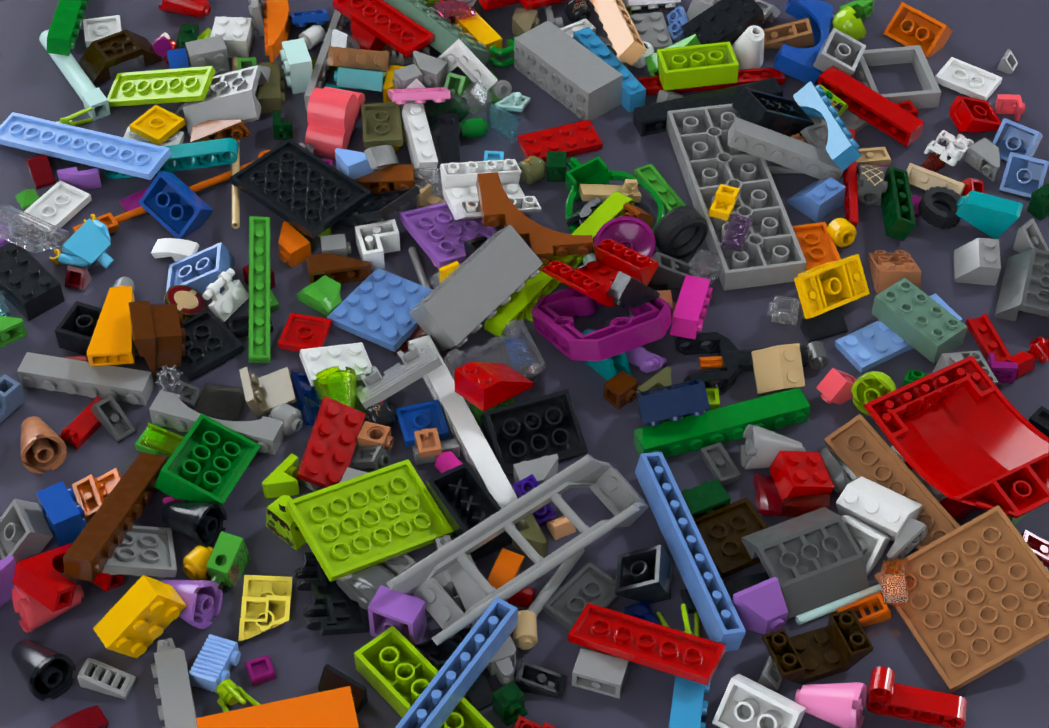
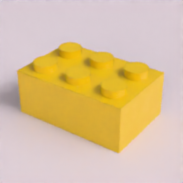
[93,575,186,659]

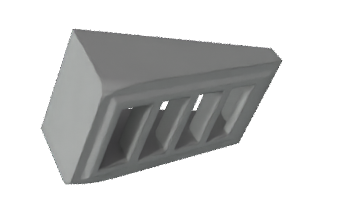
[887,517,929,565]
[77,658,136,700]

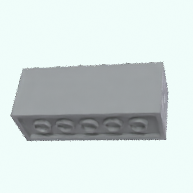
[514,20,623,122]
[409,225,543,351]

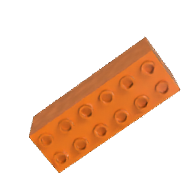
[196,686,359,728]

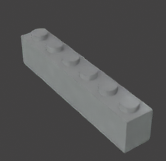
[728,117,844,181]
[17,352,154,406]

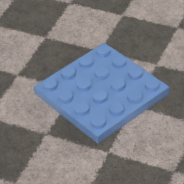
[327,267,433,352]

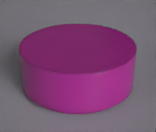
[153,37,172,56]

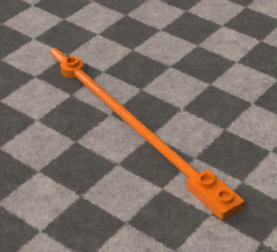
[73,150,271,234]

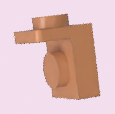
[414,428,442,458]

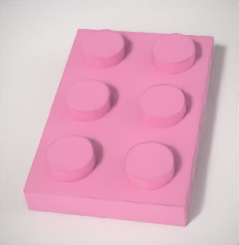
[388,87,451,104]

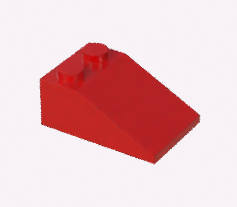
[455,361,534,411]

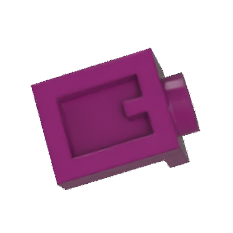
[985,353,1018,383]

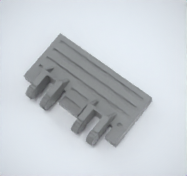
[354,343,443,409]

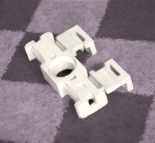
[924,130,974,166]

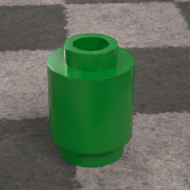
[460,117,488,139]

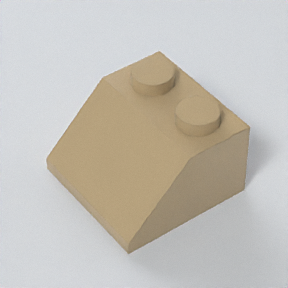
[751,343,805,395]

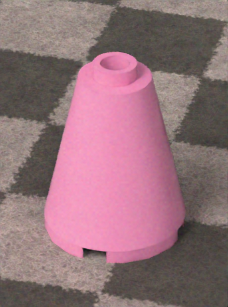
[795,682,867,728]

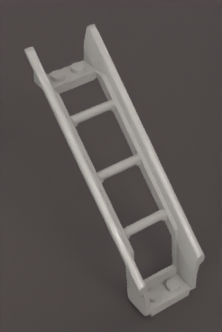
[386,454,649,645]

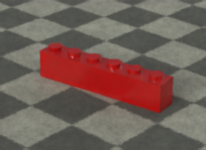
[817,66,925,147]

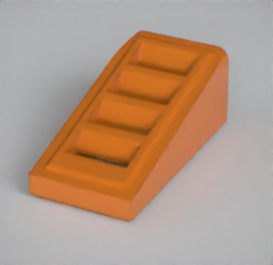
[836,592,891,627]

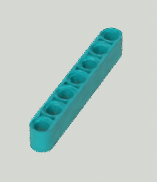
[104,138,239,179]

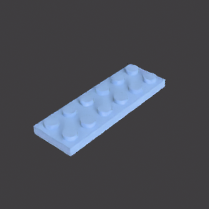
[835,293,963,373]

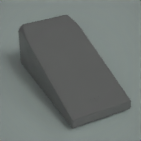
[90,394,136,443]

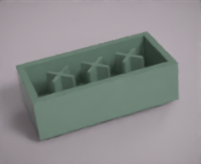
[871,278,968,364]

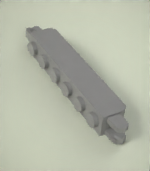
[435,535,517,686]
[151,638,197,728]

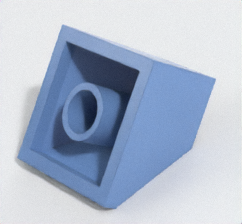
[999,152,1049,198]

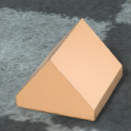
[546,516,576,540]

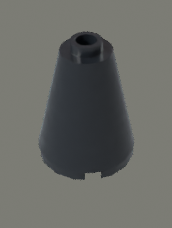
[161,502,227,548]
[11,639,76,701]

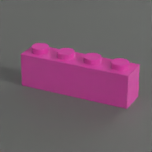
[670,275,713,339]

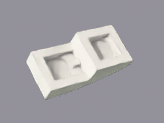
[151,238,199,262]

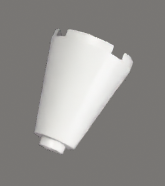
[731,25,765,70]

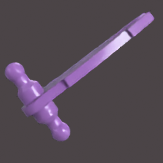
[625,346,667,373]

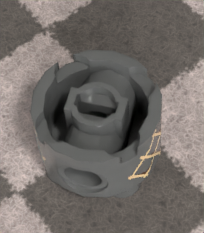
[856,164,887,207]

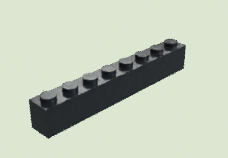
[633,78,783,137]

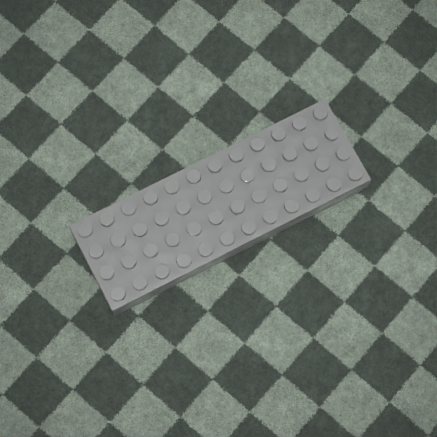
[666,103,807,291]

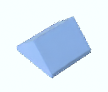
[335,148,375,180]

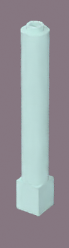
[39,29,111,121]

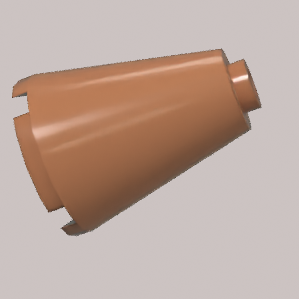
[20,416,67,474]

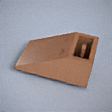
[868,250,922,295]

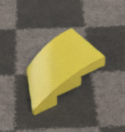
[238,575,293,642]

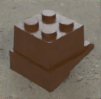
[129,301,186,378]

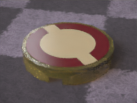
[164,285,206,320]

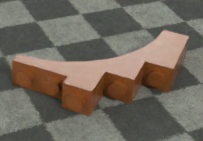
[476,172,593,266]

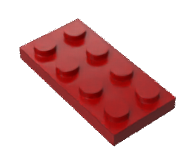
[517,119,603,162]
[296,396,366,488]

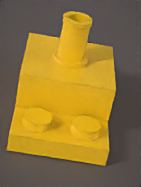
[794,254,870,319]

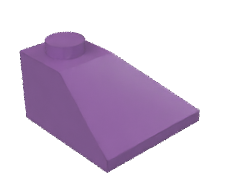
[732,576,788,635]

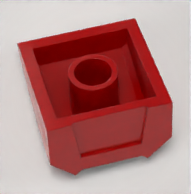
[949,95,1001,133]

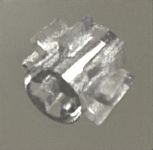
[155,365,183,392]

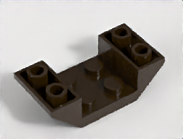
[78,29,162,85]
[762,609,874,685]

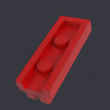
[965,313,1012,362]
[59,396,103,450]

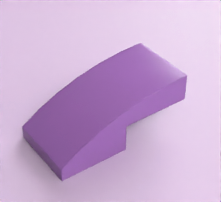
[57,166,102,190]

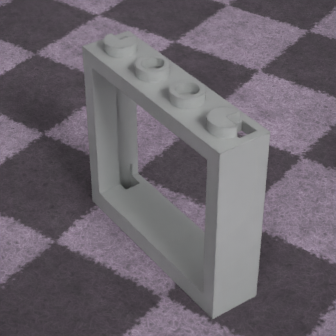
[855,45,942,109]

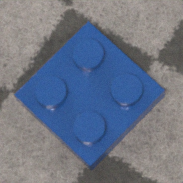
[289,9,329,27]
[395,399,449,447]

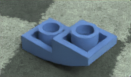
[666,5,688,42]

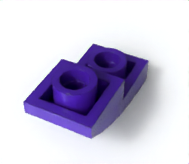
[512,474,557,527]

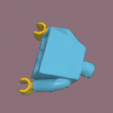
[49,214,114,269]

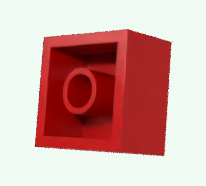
[769,451,834,505]

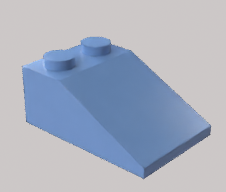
[166,242,235,295]

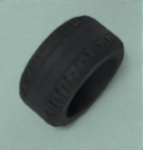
[654,206,708,259]

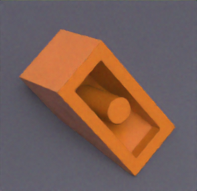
[278,221,312,268]

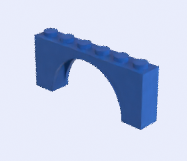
[773,0,834,84]

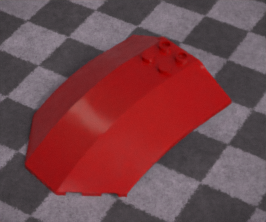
[864,355,1049,518]

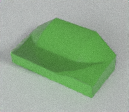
[297,275,342,317]

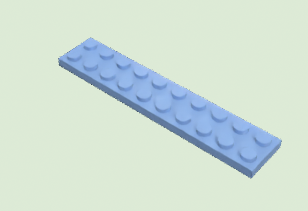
[0,112,172,180]

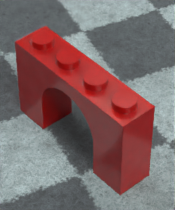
[12,542,125,612]

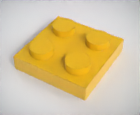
[129,105,185,146]

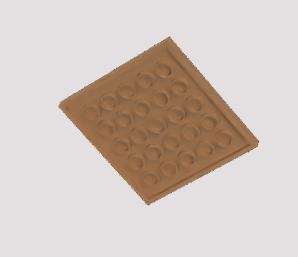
[874,505,1049,693]

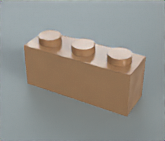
[327,46,389,71]

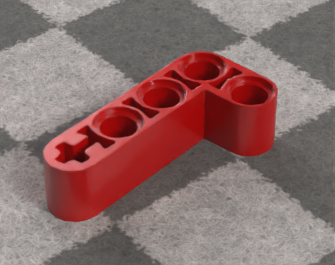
[866,667,967,728]

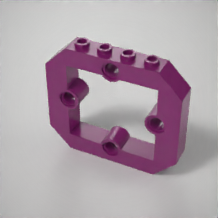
[531,287,672,361]

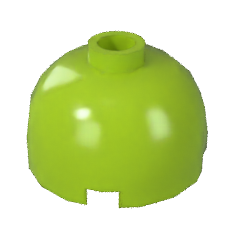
[832,6,866,41]
[851,371,896,416]

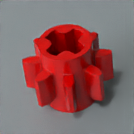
[1028,336,1049,363]

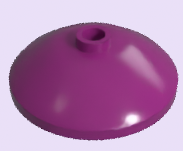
[594,216,656,258]

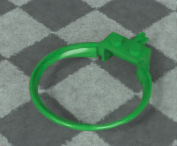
[565,156,665,233]

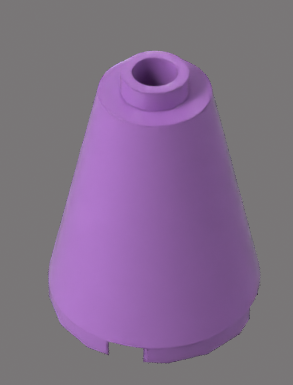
[161,579,223,629]

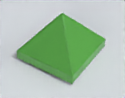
[15,189,40,210]

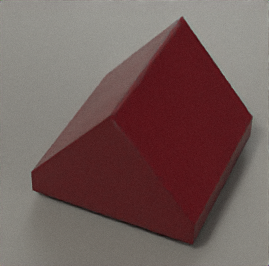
[64,265,92,290]

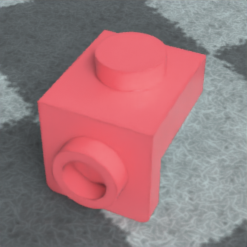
[994,94,1025,121]

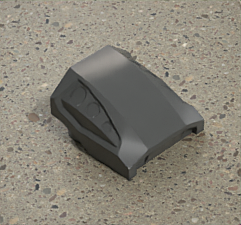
[336,563,396,610]

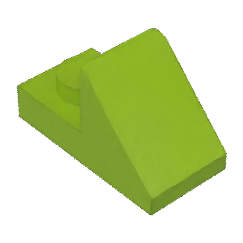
[262,453,300,499]

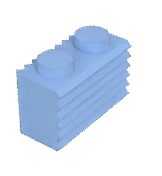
[189,634,241,694]

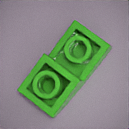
[839,0,874,20]

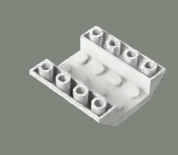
[440,159,541,220]

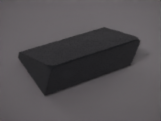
[800,308,848,343]
[318,664,368,714]

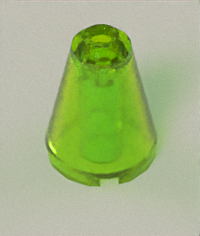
[313,366,357,409]

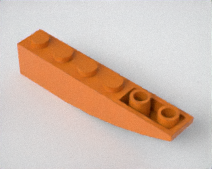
[263,0,290,63]

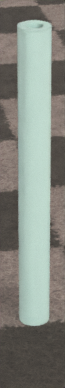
[795,584,883,625]

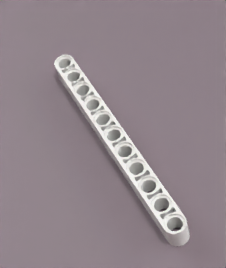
[408,335,518,508]

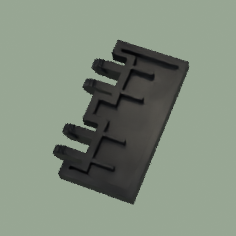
[293,552,370,636]

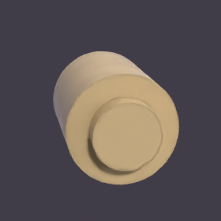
[513,610,538,650]

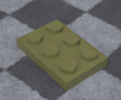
[361,102,403,148]

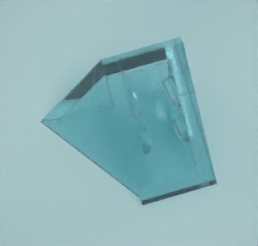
[487,102,521,144]

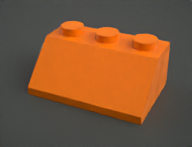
[883,2,953,58]

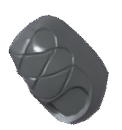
[820,447,858,494]

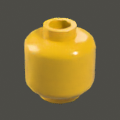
[827,218,857,248]

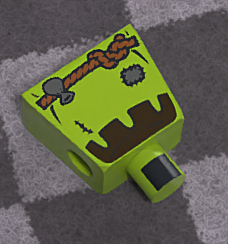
[266,495,307,551]

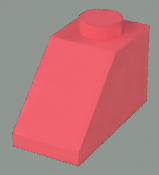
[816,368,856,405]

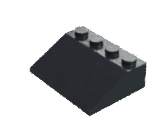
[480,389,588,475]

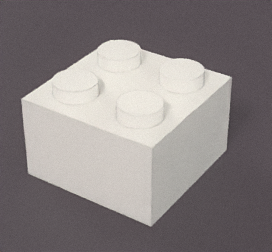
[210,16,254,58]

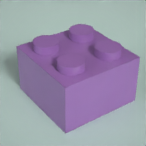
[368,585,427,646]

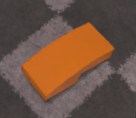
[487,548,525,590]

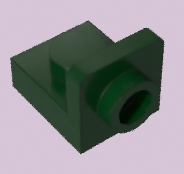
[273,110,293,140]

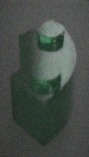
[423,92,469,122]

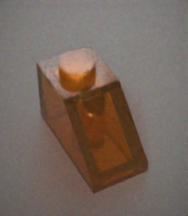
[880,558,910,606]

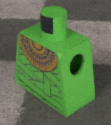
[206,531,251,590]

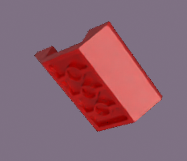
[541,239,659,308]

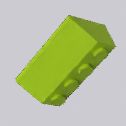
[657,41,739,91]

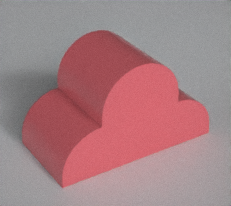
[305,86,365,159]

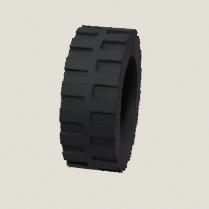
[918,186,961,229]

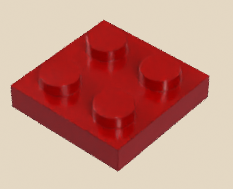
[278,313,332,352]

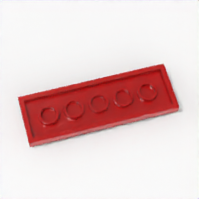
[332,0,435,58]
[568,603,725,686]

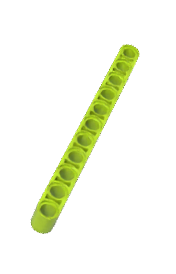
[484,191,635,340]

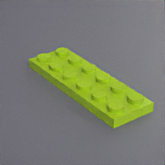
[107,66,216,107]

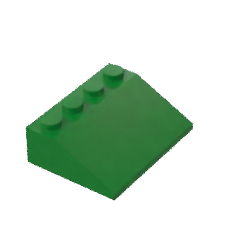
[154,413,261,506]

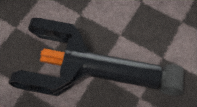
[675,332,829,393]

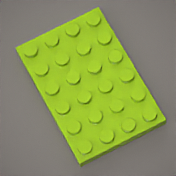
[286,459,454,582]

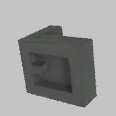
[351,445,392,470]

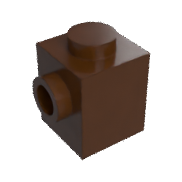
[603,370,638,410]

